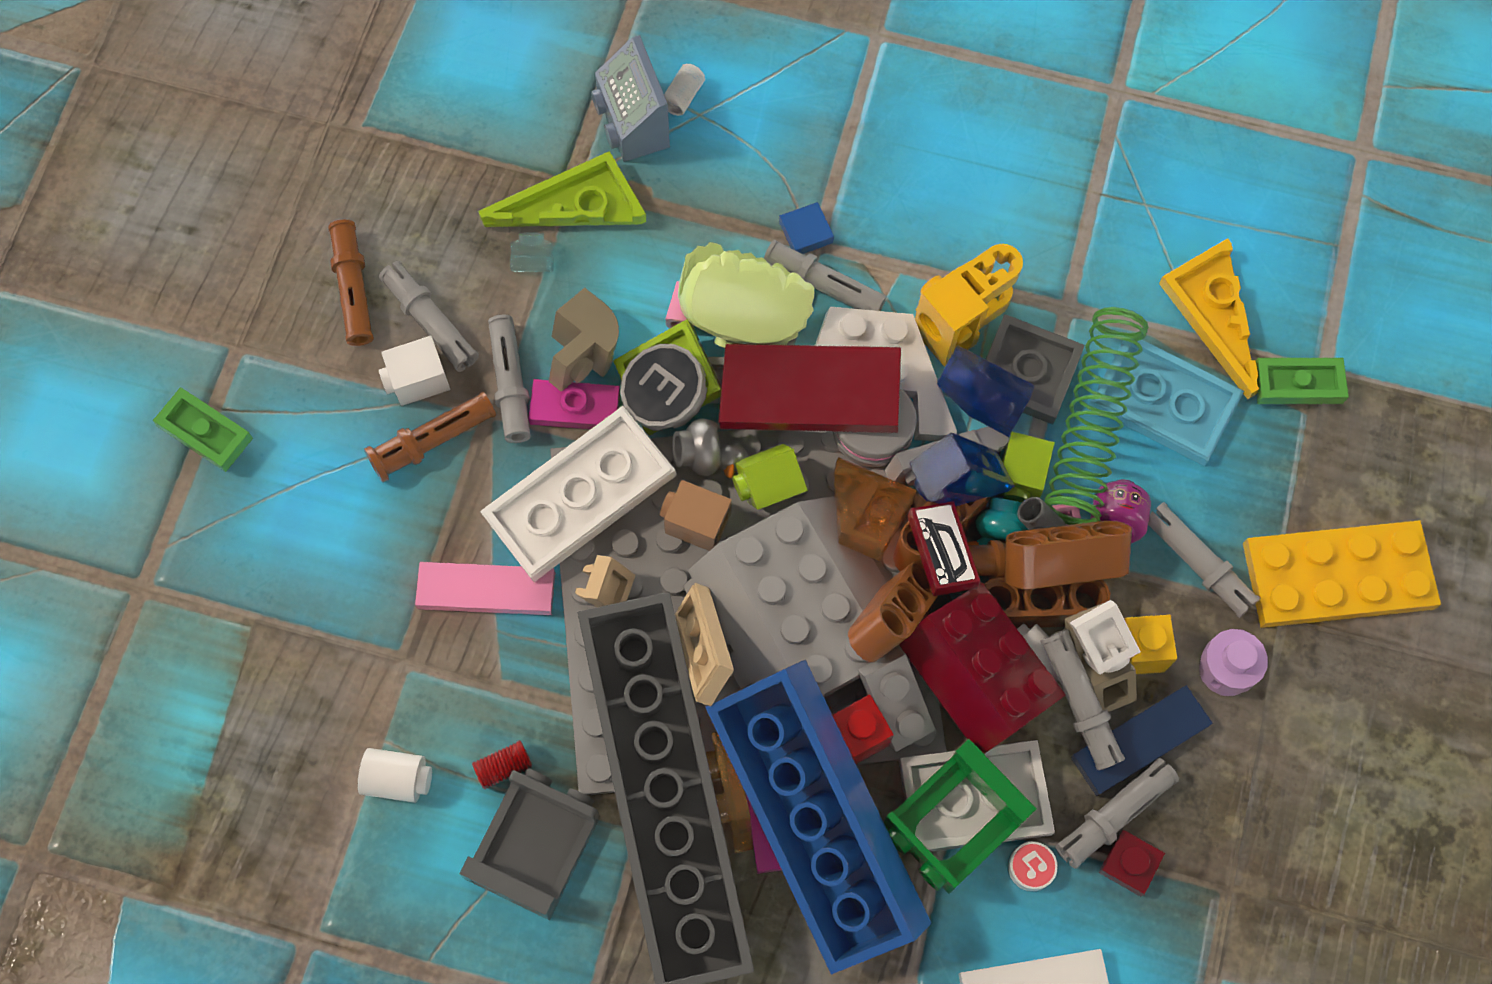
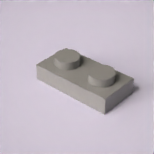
[858,648,936,752]

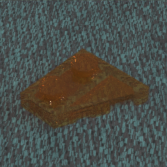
[833,457,917,561]
[706,732,753,853]

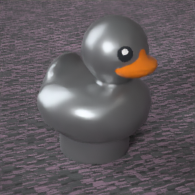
[673,419,748,478]

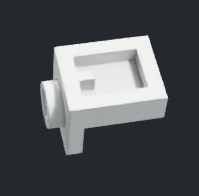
[1070,600,1141,675]

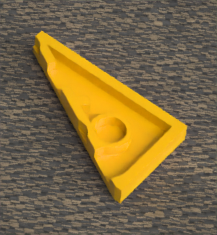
[1159,238,1259,400]

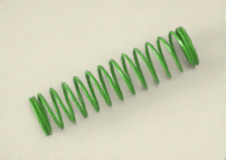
[1045,307,1149,525]

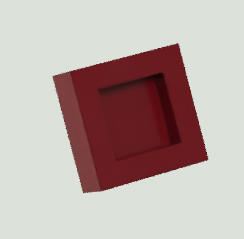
[1099,830,1165,897]

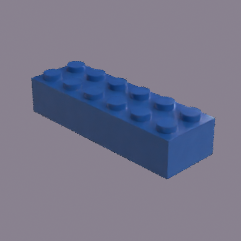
[705,659,932,974]

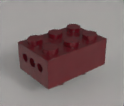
[899,582,1066,754]

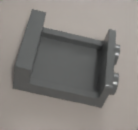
[459,769,600,920]

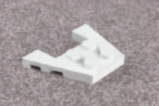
[806,307,957,441]

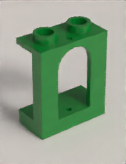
[884,739,1037,894]

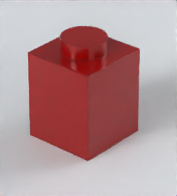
[832,694,894,764]

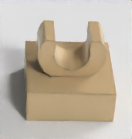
[575,555,636,607]

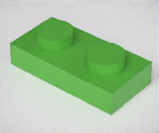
[1256,358,1349,404]
[152,387,253,472]

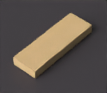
[675,583,734,706]

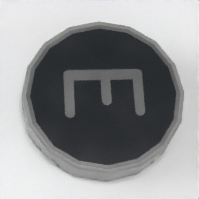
[620,344,707,431]

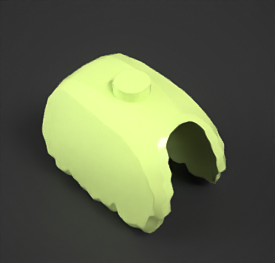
[678,242,814,348]

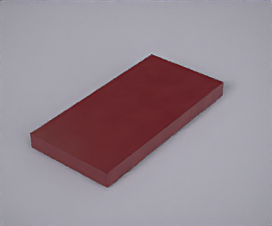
[719,344,901,433]

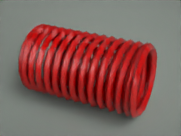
[472,740,532,790]

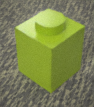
[994,431,1055,502]
[732,444,808,510]

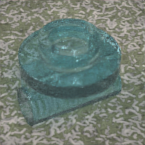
[510,232,554,272]

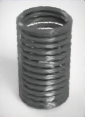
[1017,497,1066,530]

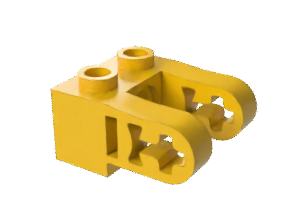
[915,244,1023,367]

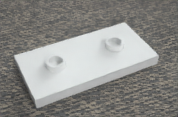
[480,406,677,582]

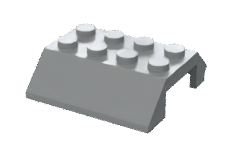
[683,496,908,697]

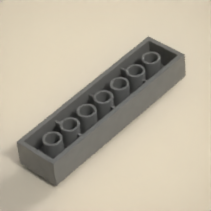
[577,592,754,984]

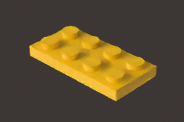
[1243,520,1441,628]

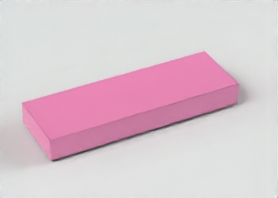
[415,562,555,615]

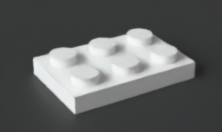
[899,740,1055,852]

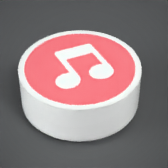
[1008,842,1057,891]

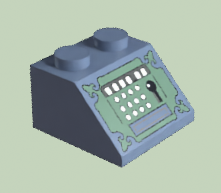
[591,35,670,162]

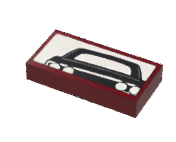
[908,501,980,596]

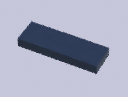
[1070,685,1213,797]

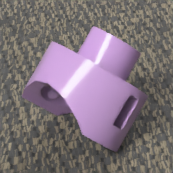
[1199,629,1268,696]

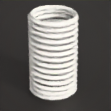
[664,64,705,116]

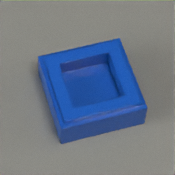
[779,202,834,254]

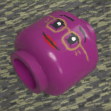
[1090,479,1151,544]

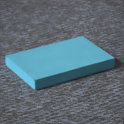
[1089,340,1244,466]

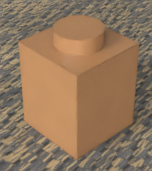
[660,480,732,551]

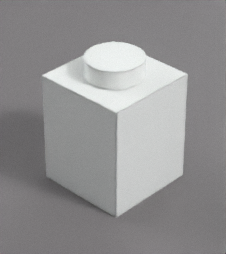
[379,336,450,406]

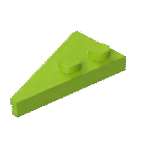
[478,151,647,227]

